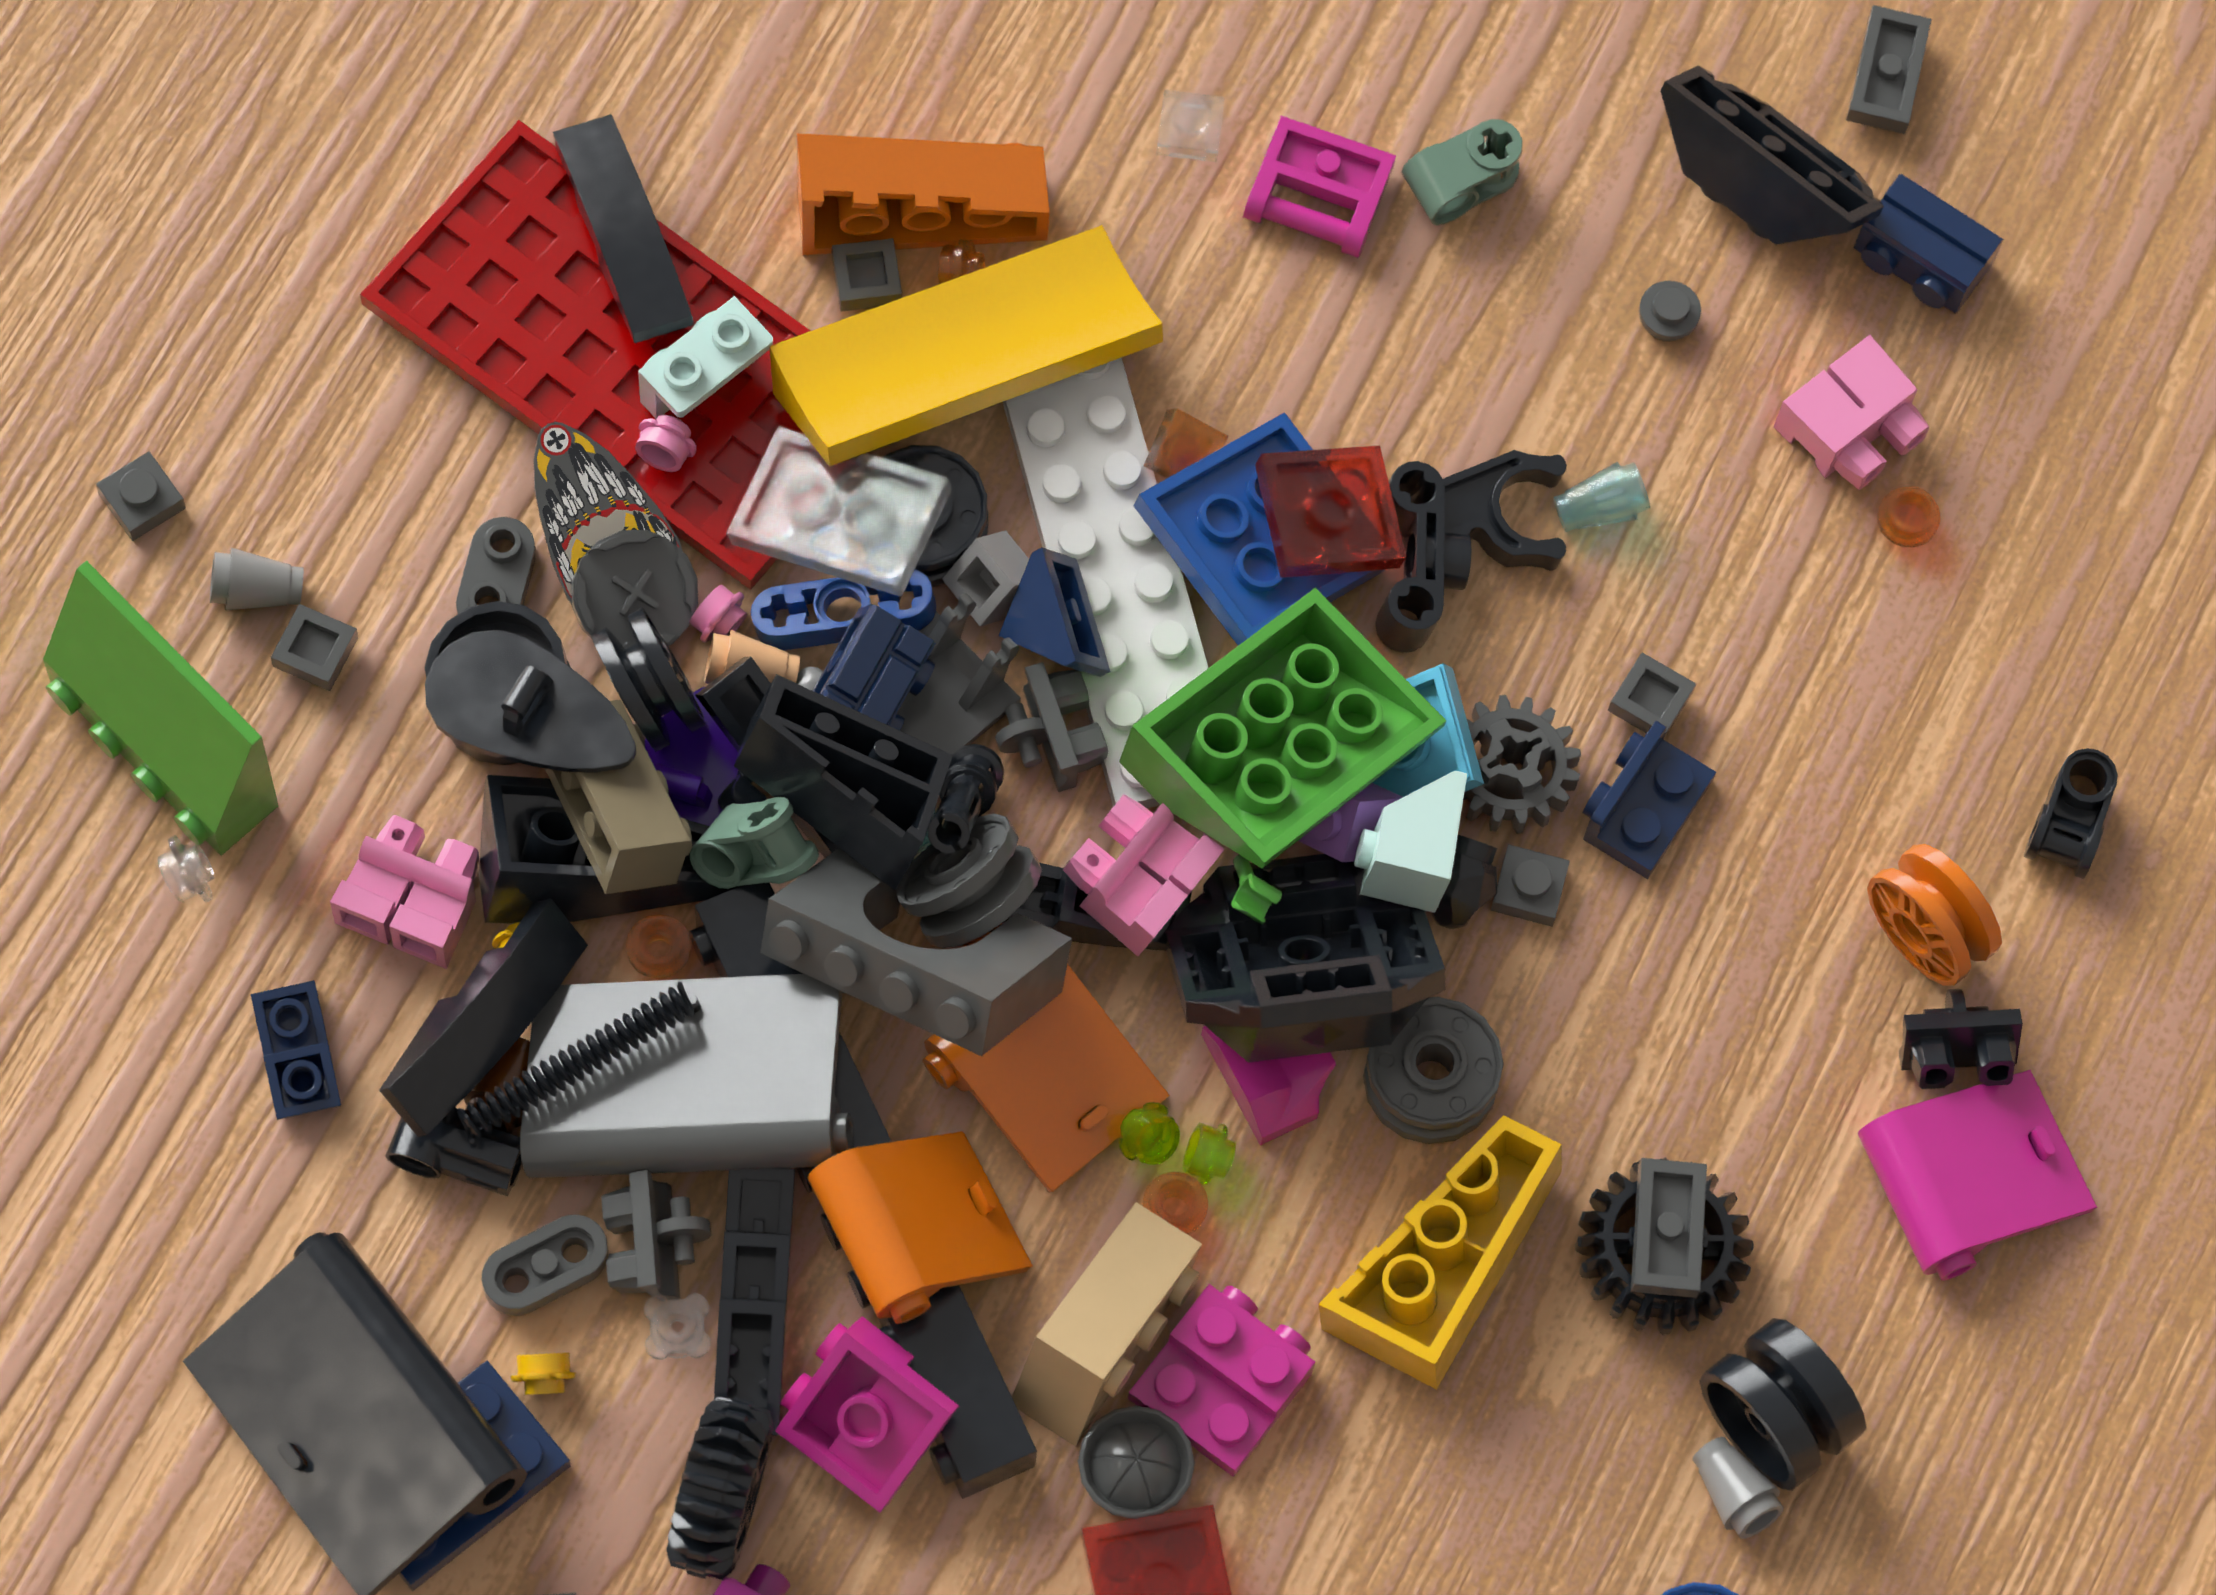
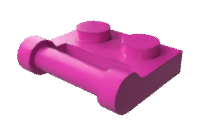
[1243,115,1396,258]

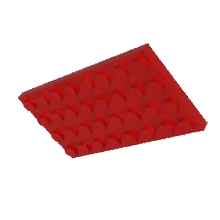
[360,120,871,590]

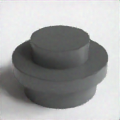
[1639,281,1701,341]

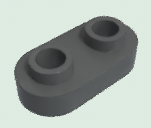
[456,517,536,614]
[482,1215,608,1316]

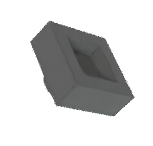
[832,238,902,312]
[96,451,186,541]
[271,604,358,691]
[1608,652,1696,740]
[1491,844,1570,927]

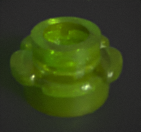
[1119,1102,1180,1165]
[1182,1123,1236,1185]

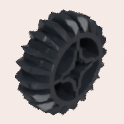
[1575,1157,1754,1335]
[666,1396,774,1580]

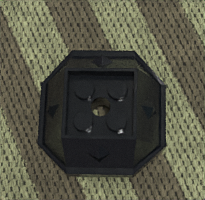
[1166,854,1446,1063]

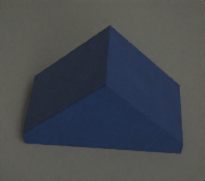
[999,547,1111,677]

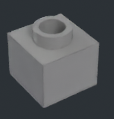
[942,530,1029,626]

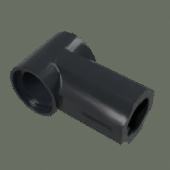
[385,1108,522,1196]

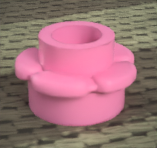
[635,415,696,472]
[690,584,747,643]

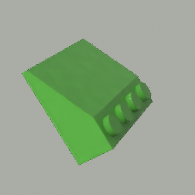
[43,560,279,856]
[1119,587,1447,868]

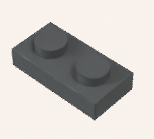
[1846,5,1932,134]
[1631,1158,1707,1298]

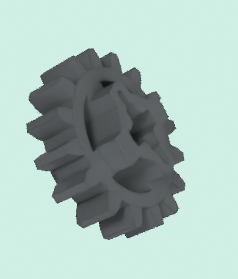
[1463,695,1581,834]

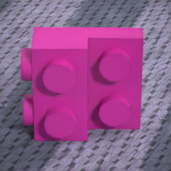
[1128,1284,1315,1477]
[775,1316,959,1512]

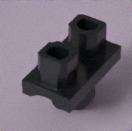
[1899,989,2023,1089]

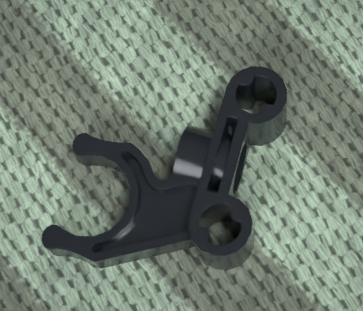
[1375,450,1567,653]

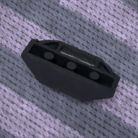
[1660,65,1884,245]

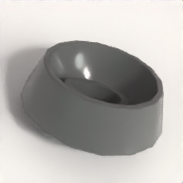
[1078,1406,1195,1520]

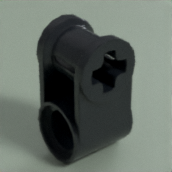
[2024,748,2118,879]

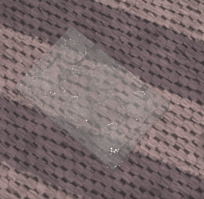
[726,426,952,597]

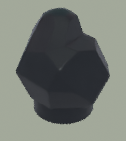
[1431,835,1497,929]

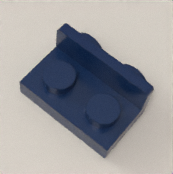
[1582,721,1716,879]

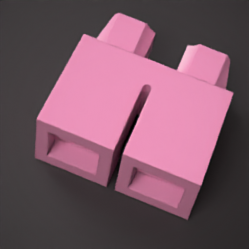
[1774,335,1929,490]
[1063,794,1225,956]
[330,815,479,969]

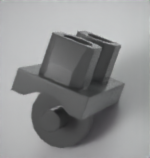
[995,662,1108,792]
[601,1170,712,1302]

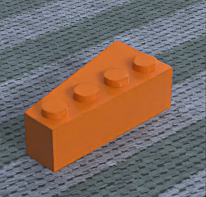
[797,133,1050,255]

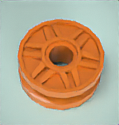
[1867,844,2002,986]

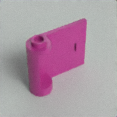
[1858,1070,2097,1281]

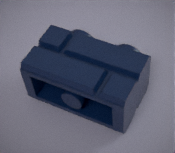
[1854,174,2004,314]
[812,604,936,731]

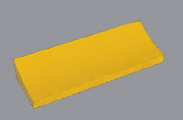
[769,225,1163,466]

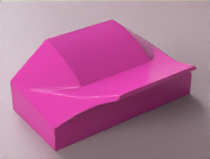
[1201,1026,1336,1146]

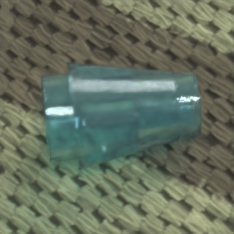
[1553,461,1650,532]

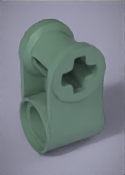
[1401,119,1523,225]
[690,797,819,889]

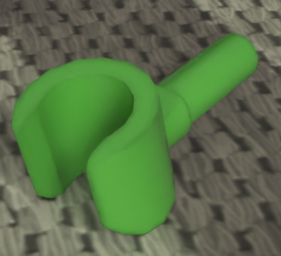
[1231,855,1282,925]

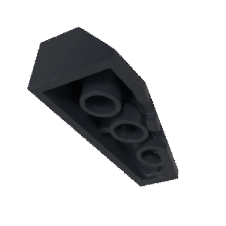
[479,775,739,924]

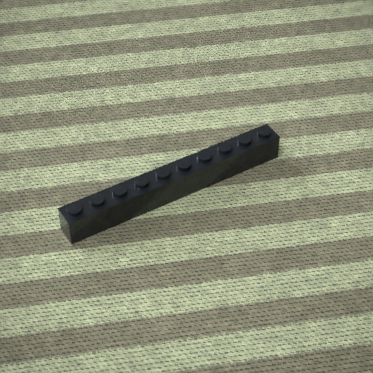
[689,882,1037,1499]

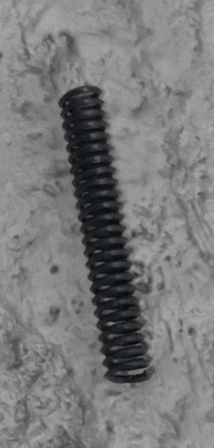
[457,981,694,1144]

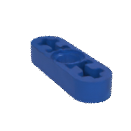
[751,568,936,651]

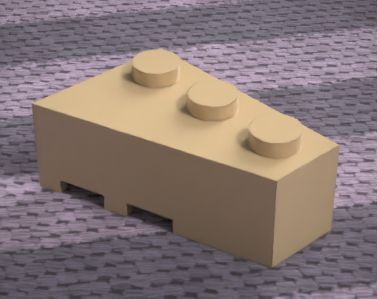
[1012,1202,1202,1446]

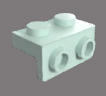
[638,296,773,419]

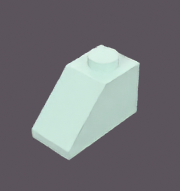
[1354,771,1467,913]

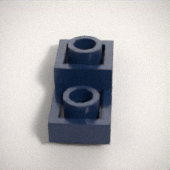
[250,980,342,1120]

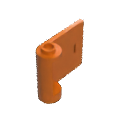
[923,964,1170,1193]
[808,1131,1033,1324]

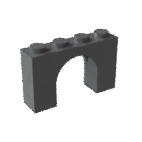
[760,848,1072,1056]

